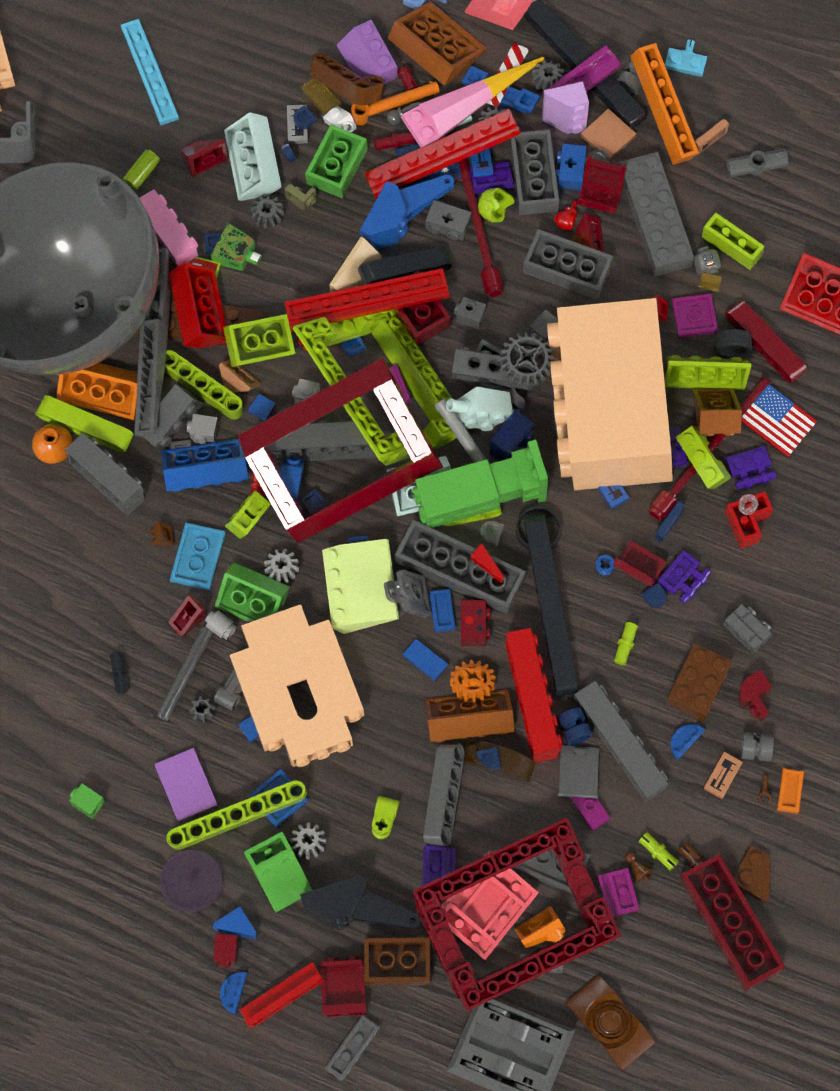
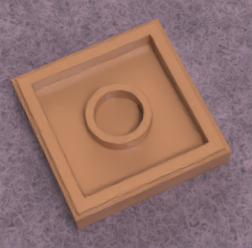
[580,109,636,160]

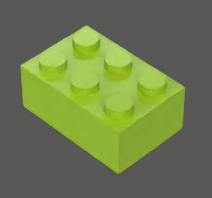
[223,314,295,367]

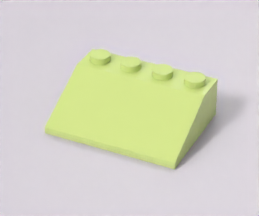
[322,539,399,634]

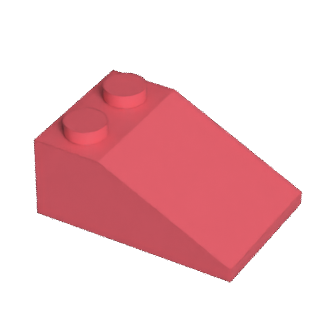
[465,0,533,30]

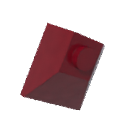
[181,139,228,177]

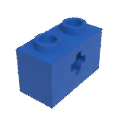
[556,144,586,190]

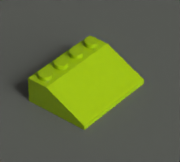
[664,355,751,390]

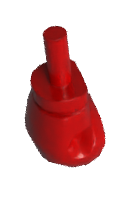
[554,200,578,230]

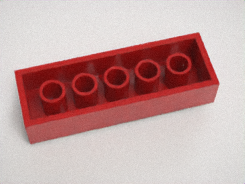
[505,628,562,763]

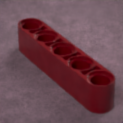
[725,300,807,383]

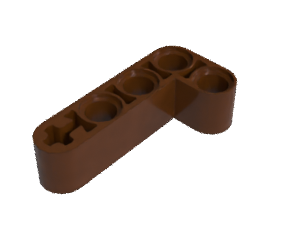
[309,53,385,106]

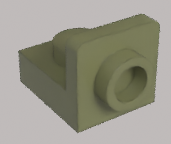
[285,184,317,211]

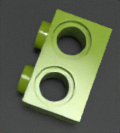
[225,491,271,539]

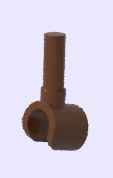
[757,775,771,804]

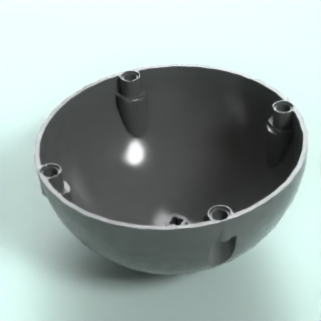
[0,162,159,375]

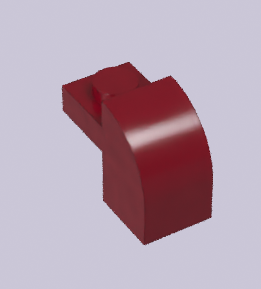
[738,669,772,722]

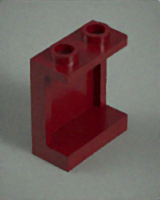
[320,956,366,1018]

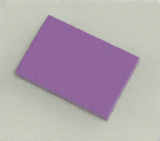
[154,748,218,823]

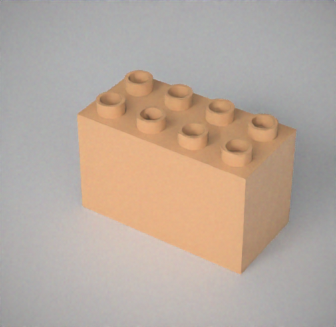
[547,298,672,490]

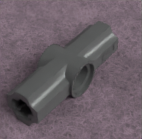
[726,149,789,177]

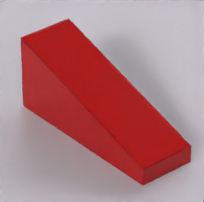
[471,543,504,583]

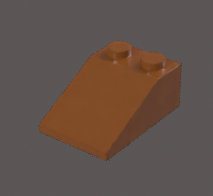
[693,389,742,436]

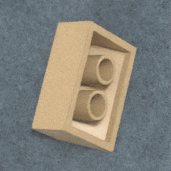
[330,237,382,292]

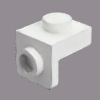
[323,106,357,133]

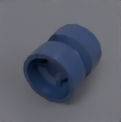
[556,707,593,746]

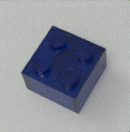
[489,410,535,461]

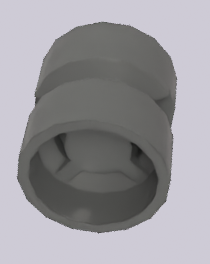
[616,59,642,96]
[741,732,774,762]

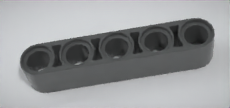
[423,744,465,846]

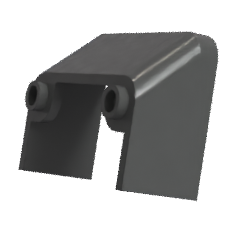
[0,101,35,164]

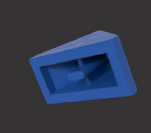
[213,907,257,940]

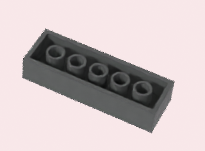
[619,152,694,277]
[251,420,376,463]
[395,520,526,615]

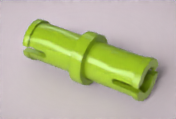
[613,622,639,666]
[639,832,679,871]

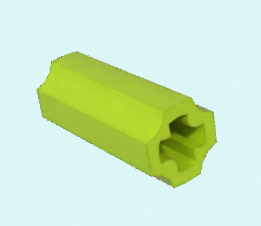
[122,150,160,191]

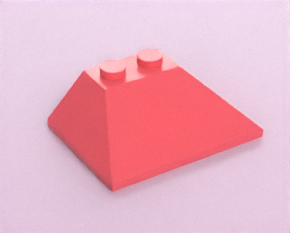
[442,851,538,960]

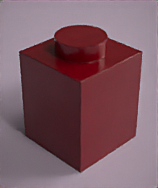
[213,934,238,968]

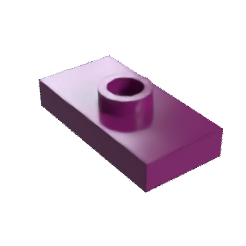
[569,797,611,831]

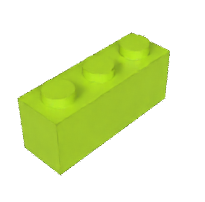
[702,212,764,270]

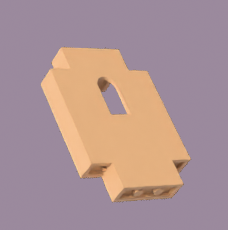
[230,604,364,767]

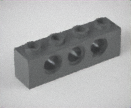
[451,348,537,391]

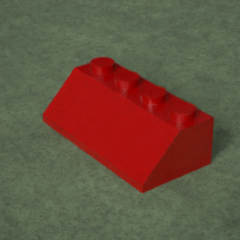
[169,263,226,348]

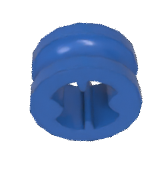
[596,555,614,576]

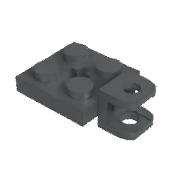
[384,570,433,618]

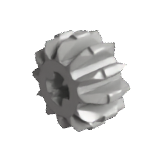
[264,549,299,584]
[290,822,327,860]

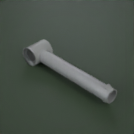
[435,398,489,463]

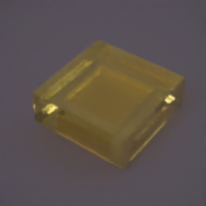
[699,273,722,292]

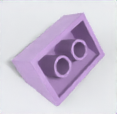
[542,81,589,134]

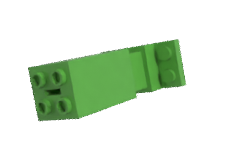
[413,440,548,528]

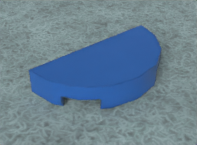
[670,724,706,761]
[220,972,248,1015]

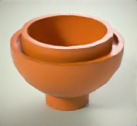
[32,424,73,464]

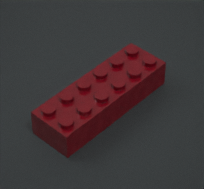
[680,854,785,992]

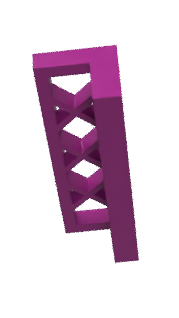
[542,45,623,94]

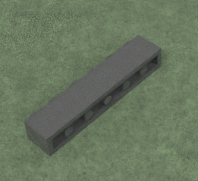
[573,681,668,803]

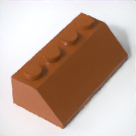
[425,689,515,742]

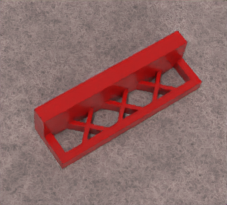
[240,962,325,1029]

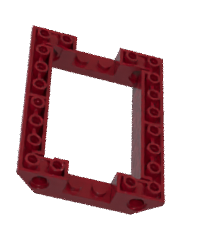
[238,358,443,543]
[412,818,621,1011]

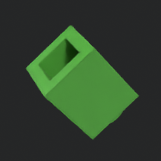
[69,784,105,819]

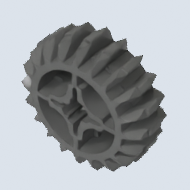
[499,332,555,387]

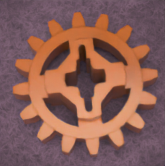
[450,660,496,702]

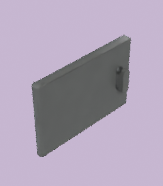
[558,746,599,798]

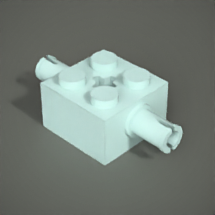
[446,387,520,431]

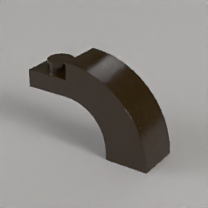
[463,741,536,782]

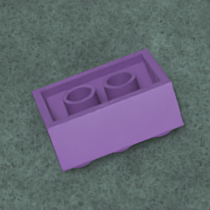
[337,20,398,84]

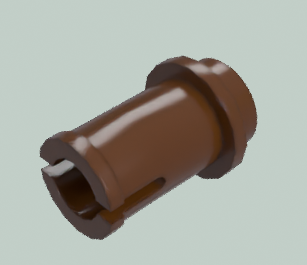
[678,842,706,868]

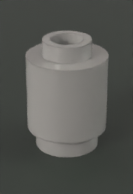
[205,610,237,640]

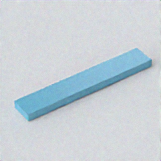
[121,19,179,126]

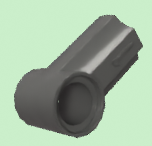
[214,670,242,712]

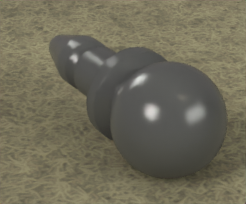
[387,102,421,125]

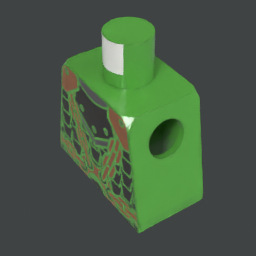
[211,224,262,271]

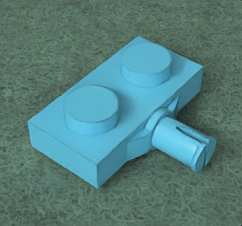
[665,40,707,77]

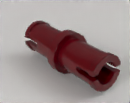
[374,132,415,151]

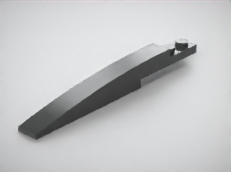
[135,248,171,437]

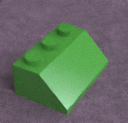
[214,563,290,622]

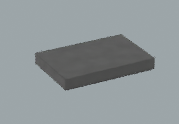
[514,830,590,894]

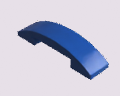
[462,66,540,113]

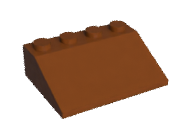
[388,1,487,86]

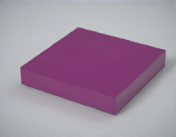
[671,293,718,338]

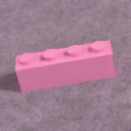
[139,190,198,267]

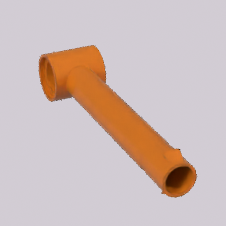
[351,81,440,126]

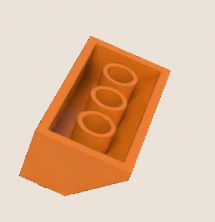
[56,363,138,420]

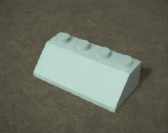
[224,112,282,201]

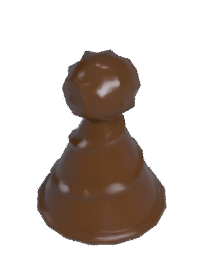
[625,852,653,883]

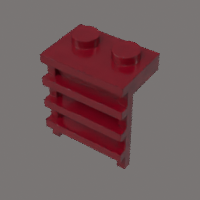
[577,155,627,214]
[613,541,667,587]

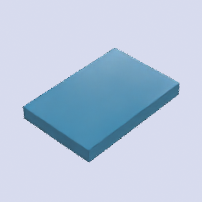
[170,522,226,591]

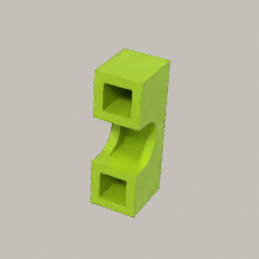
[675,426,731,489]

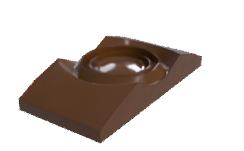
[565,975,655,1071]

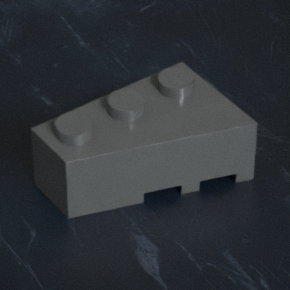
[143,384,205,449]

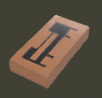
[695,119,729,155]
[704,752,743,799]

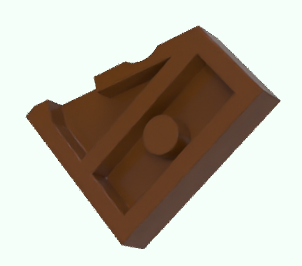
[733,846,770,904]

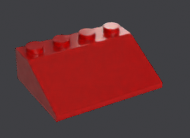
[780,252,840,334]

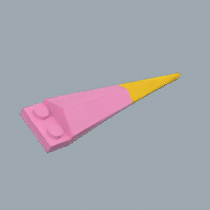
[401,57,544,148]

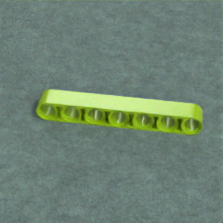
[166,780,307,850]

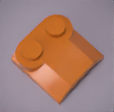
[514,906,565,948]

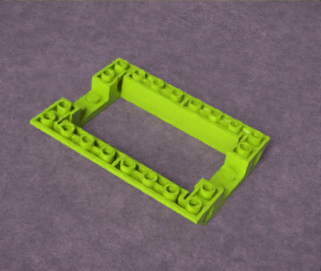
[293,310,469,466]

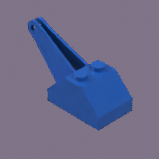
[360,175,454,250]

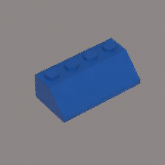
[161,439,248,492]

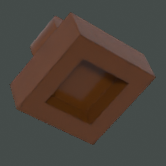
[149,522,174,547]

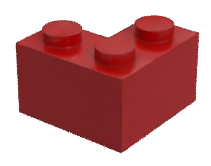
[725,491,773,549]

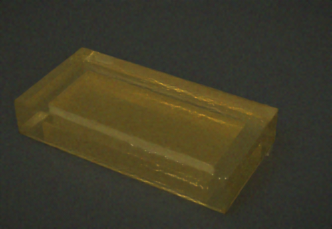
[301,78,341,115]

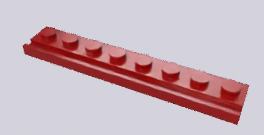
[364,109,521,198]
[284,268,450,332]

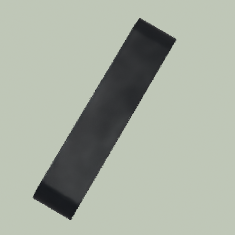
[358,246,453,285]

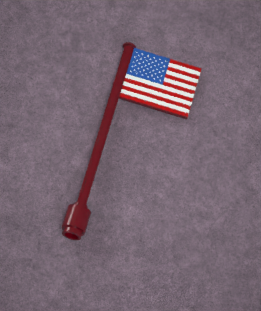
[648,377,817,521]

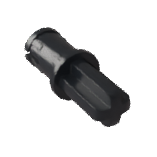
[110,652,128,695]

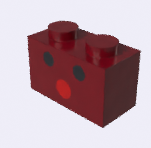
[461,600,490,646]

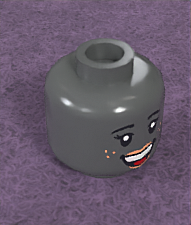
[693,246,721,278]

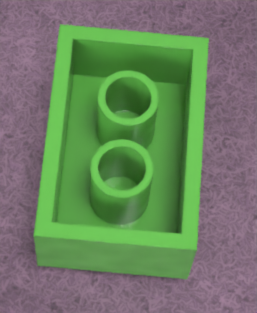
[305,125,368,199]

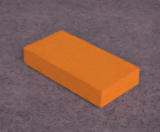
[777,768,804,814]

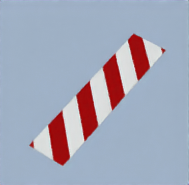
[487,44,529,107]

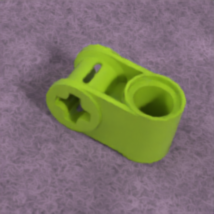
[372,796,400,839]

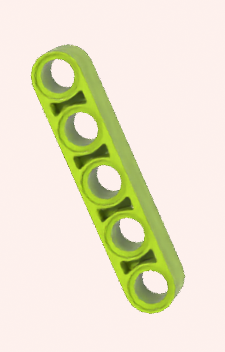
[164,350,243,420]
[35,395,134,453]

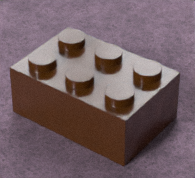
[666,643,732,722]
[364,938,430,986]

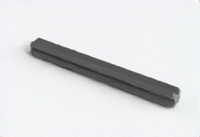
[157,626,213,721]

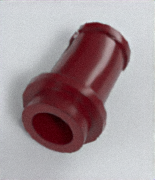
[397,66,419,91]

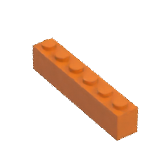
[630,43,699,165]

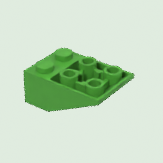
[244,832,312,913]

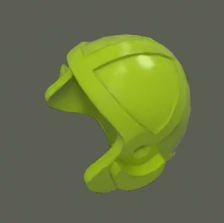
[478,188,515,223]

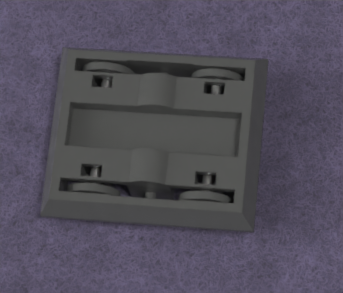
[446,997,575,1091]

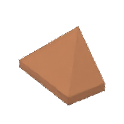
[219,359,261,393]

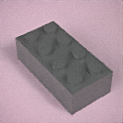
[510,129,559,215]
[523,229,613,300]
[65,433,145,517]

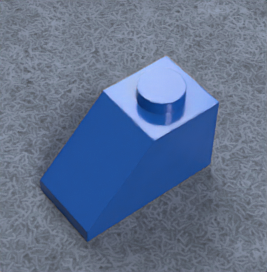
[280,456,305,498]

